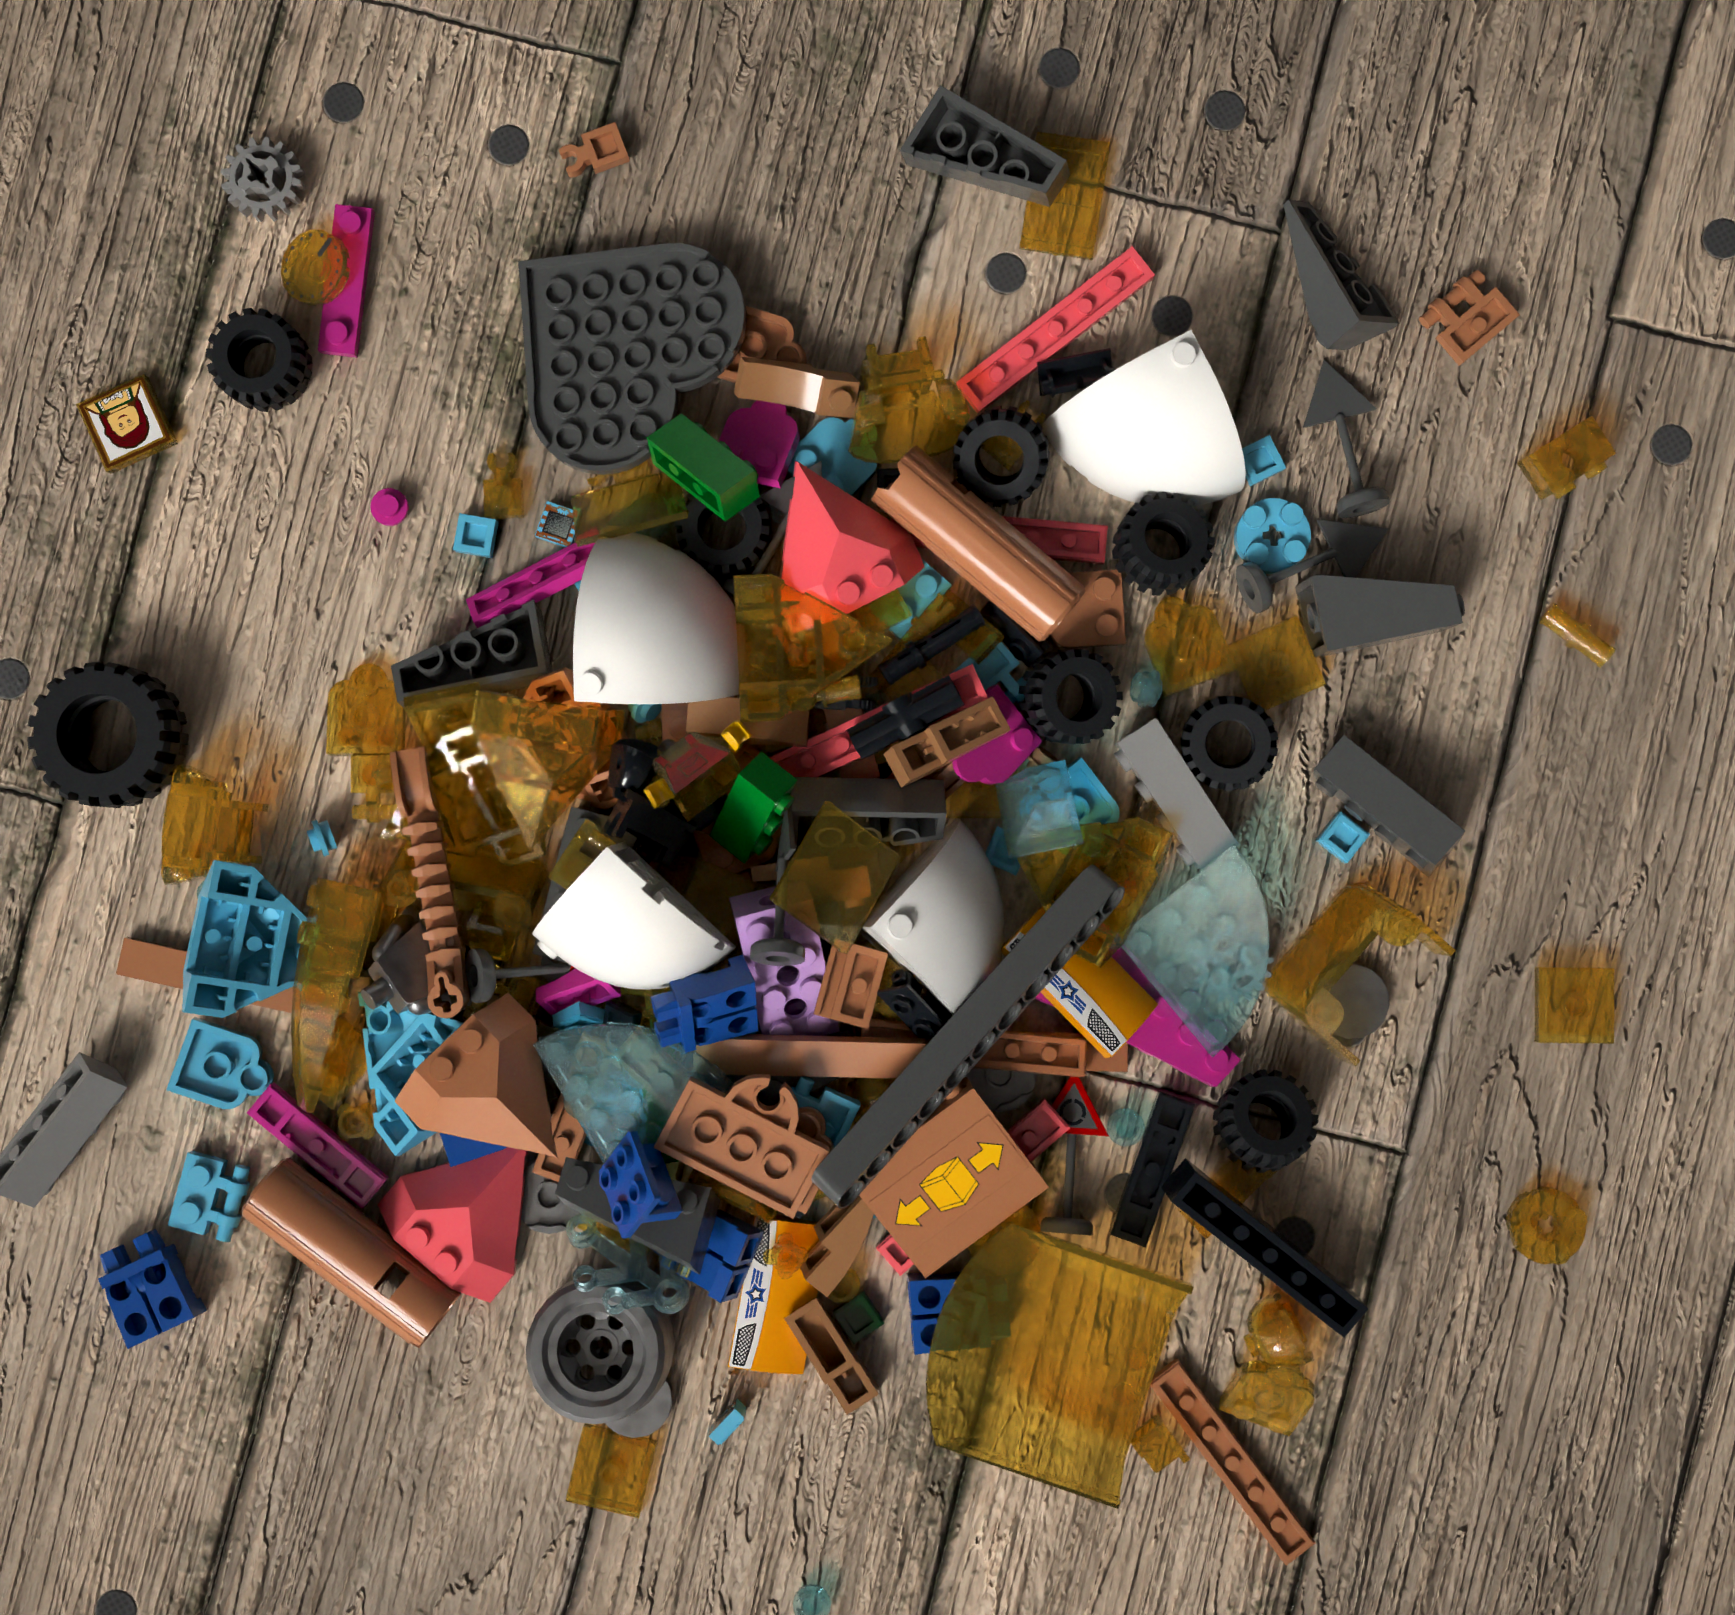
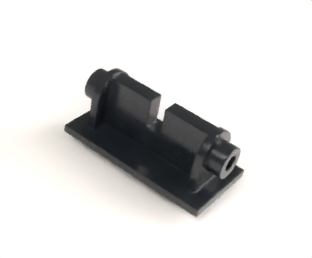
[1037,348,1116,398]
[980,600,1052,668]
[877,969,948,1039]

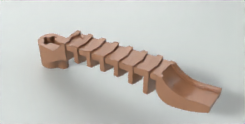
[390,746,470,1018]

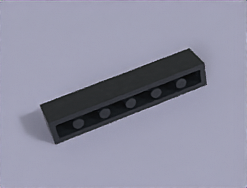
[1161,1158,1368,1338]

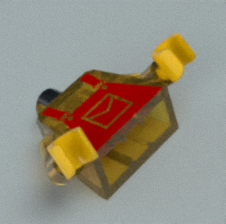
[643,720,752,822]

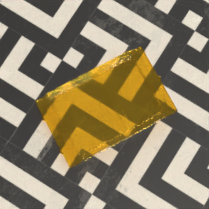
[1019,131,1110,260]

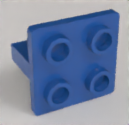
[599,1131,683,1239]

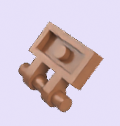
[1419,270,1520,366]

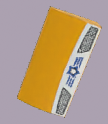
[1001,896,1158,1058]
[728,1211,820,1374]

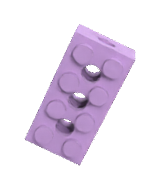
[729,879,840,1036]

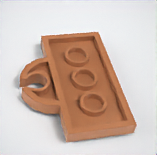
[653,1073,830,1219]

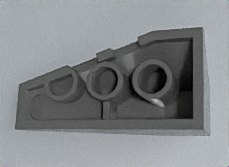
[1283,200,1400,350]

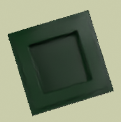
[832,1289,885,1345]

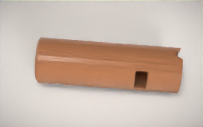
[871,445,1085,641]
[242,1158,461,1348]

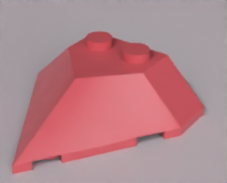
[777,461,925,633]
[377,1147,528,1303]

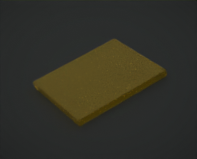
[571,472,689,547]
[769,801,901,954]

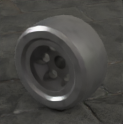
[526,1272,675,1424]

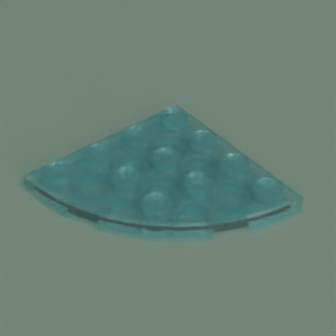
[1115,843,1269,1058]
[533,1022,734,1164]

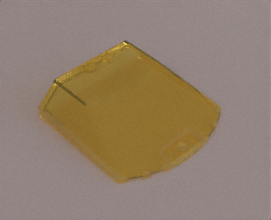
[926,1222,1194,1509]

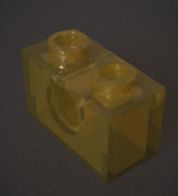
[1517,416,1616,500]

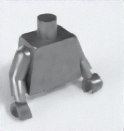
[361,903,474,1015]

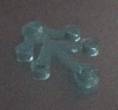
[566,1214,690,1314]

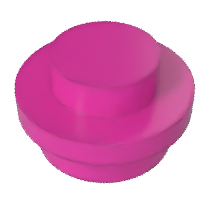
[370,488,409,526]

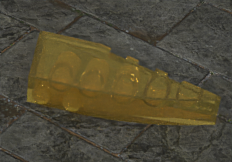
[291,877,382,1113]

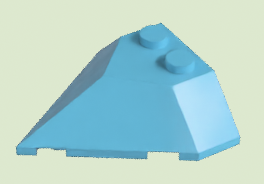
[182,860,351,1018]
[358,992,463,1156]

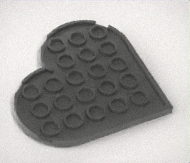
[518,243,747,475]

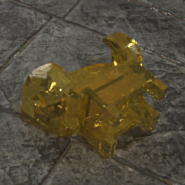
[848,336,970,464]
[161,764,269,885]

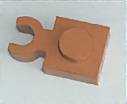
[559,122,630,177]

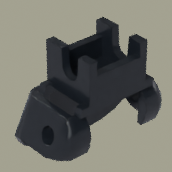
[601,739,725,864]

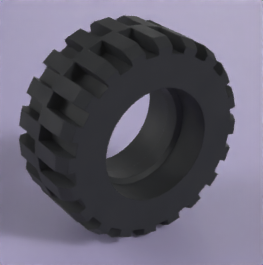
[27,662,189,808]

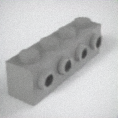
[1114,718,1239,870]
[0,1052,128,1208]

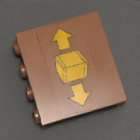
[859,1076,1049,1278]

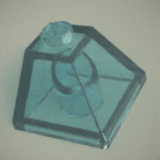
[995,760,1084,859]

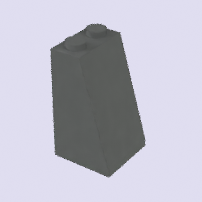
[1295,575,1465,659]

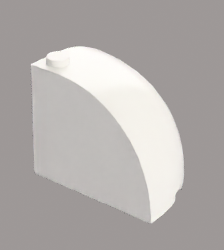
[1042,330,1246,506]
[573,529,757,704]
[854,818,1005,1019]
[532,841,736,990]

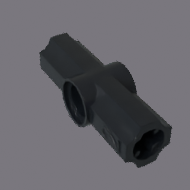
[847,675,965,759]

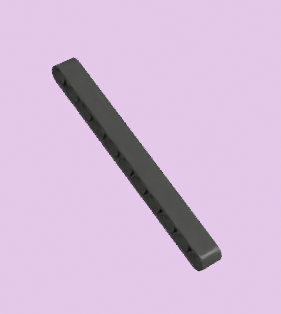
[811,865,1125,1208]

